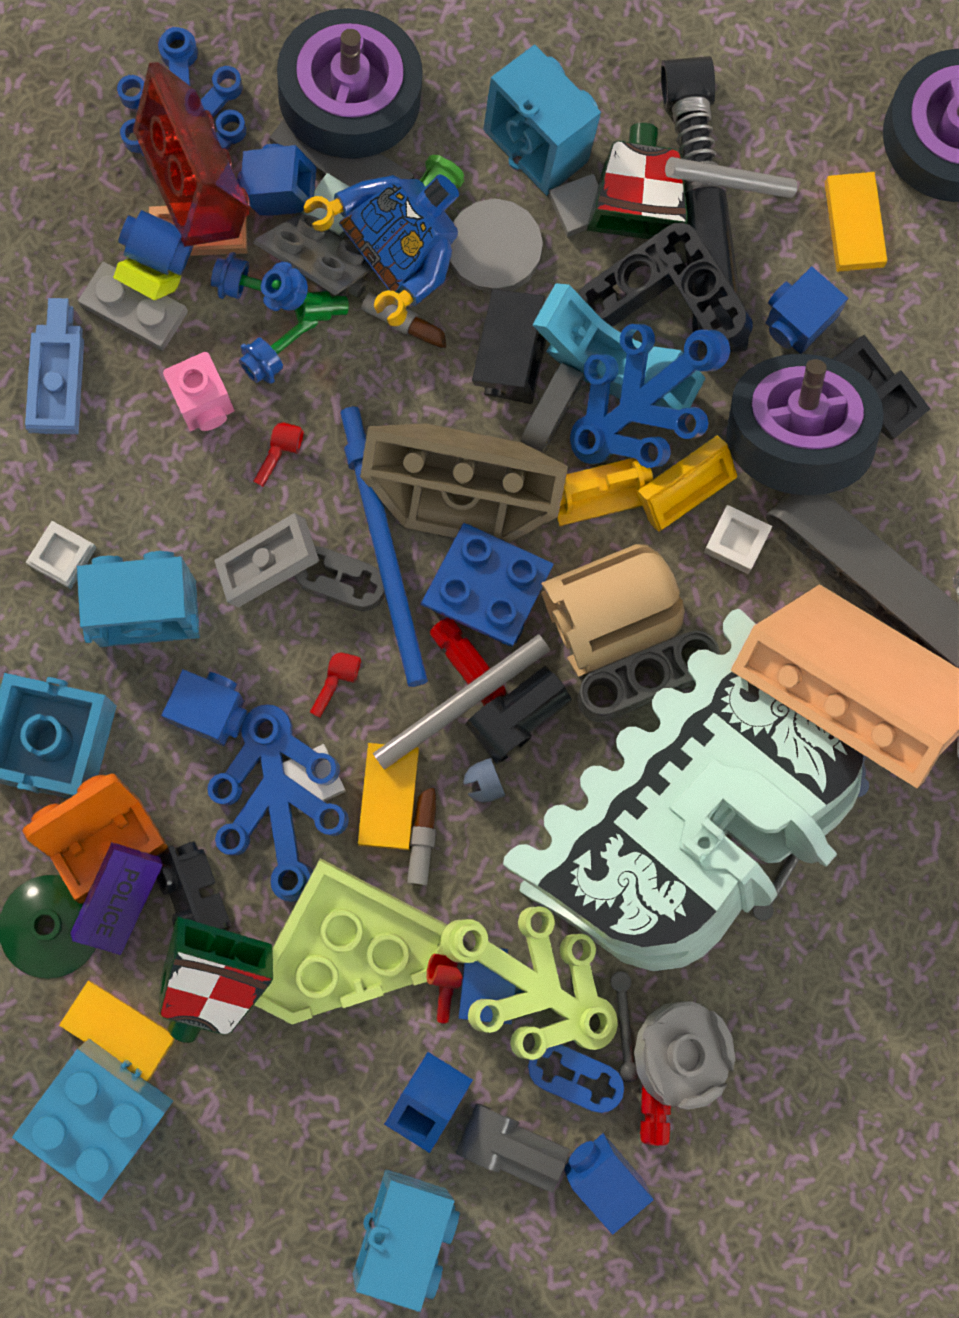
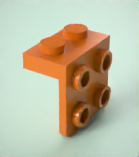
[22,774,168,904]

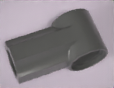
[456,1103,570,1193]

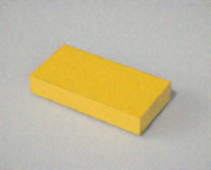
[825,172,887,272]
[637,435,738,532]
[358,743,419,850]
[59,980,175,1082]

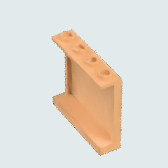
[730,584,959,788]

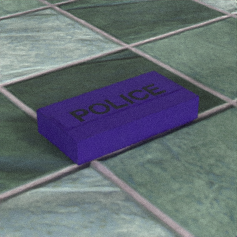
[70,842,163,955]

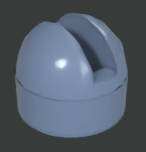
[463,758,505,803]

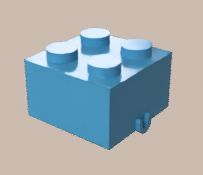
[483,44,601,196]
[77,551,200,647]
[0,673,117,799]
[12,1039,173,1202]
[352,1169,460,1312]

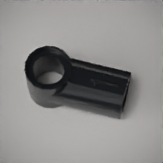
[465,666,572,764]

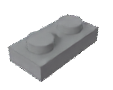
[78,261,188,352]
[214,513,319,608]

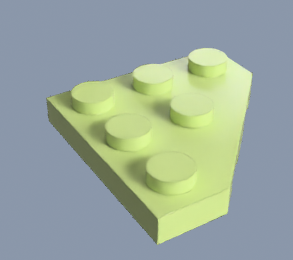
[254,858,447,1024]

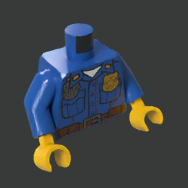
[304,174,459,326]

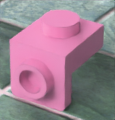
[163,352,235,431]

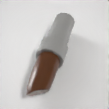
[361,292,446,348]
[407,788,436,887]

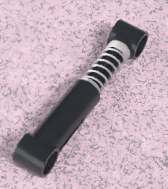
[661,56,749,356]

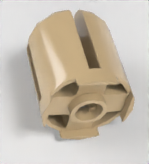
[541,544,685,677]

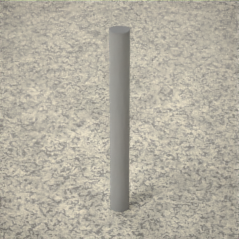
[373,634,550,770]

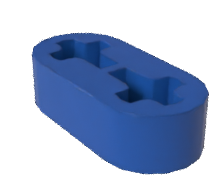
[528,1044,624,1113]

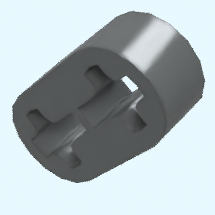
[521,363,585,454]
[294,546,385,611]

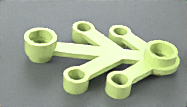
[441,906,618,1060]

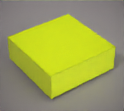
[113,258,182,301]

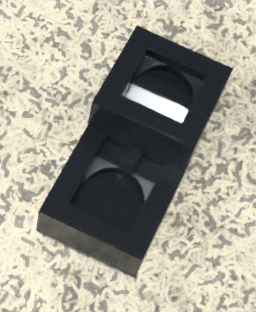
[832,334,931,440]

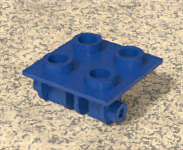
[421,523,554,647]

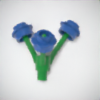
[211,252,349,384]

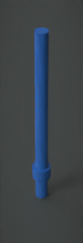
[340,406,428,687]

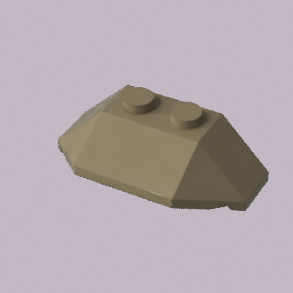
[360,423,568,543]

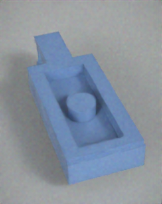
[25,298,84,434]

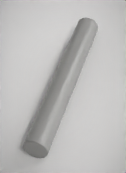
[665,157,797,198]

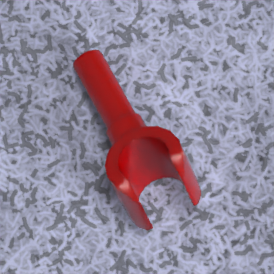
[253,422,304,487]
[310,652,361,718]
[426,953,463,1024]

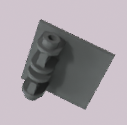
[253,213,373,298]

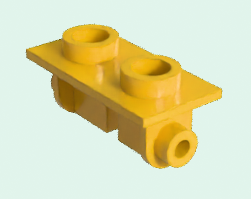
[557,458,653,527]

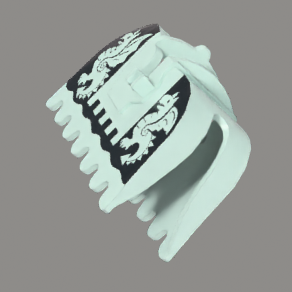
[503,609,864,971]

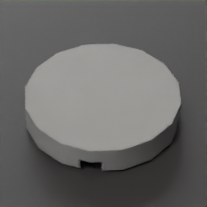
[450,198,543,294]
[634,1001,735,1110]

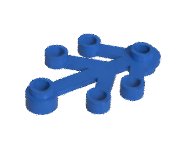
[117,27,247,201]
[570,324,730,468]
[207,705,349,902]

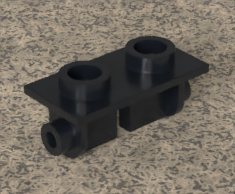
[156,841,232,931]

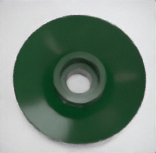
[0,875,96,979]

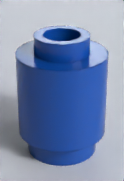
[118,210,195,276]

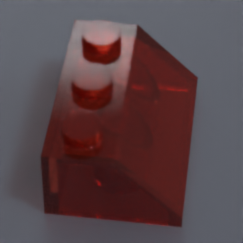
[133,62,250,247]

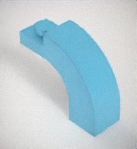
[533,283,706,410]

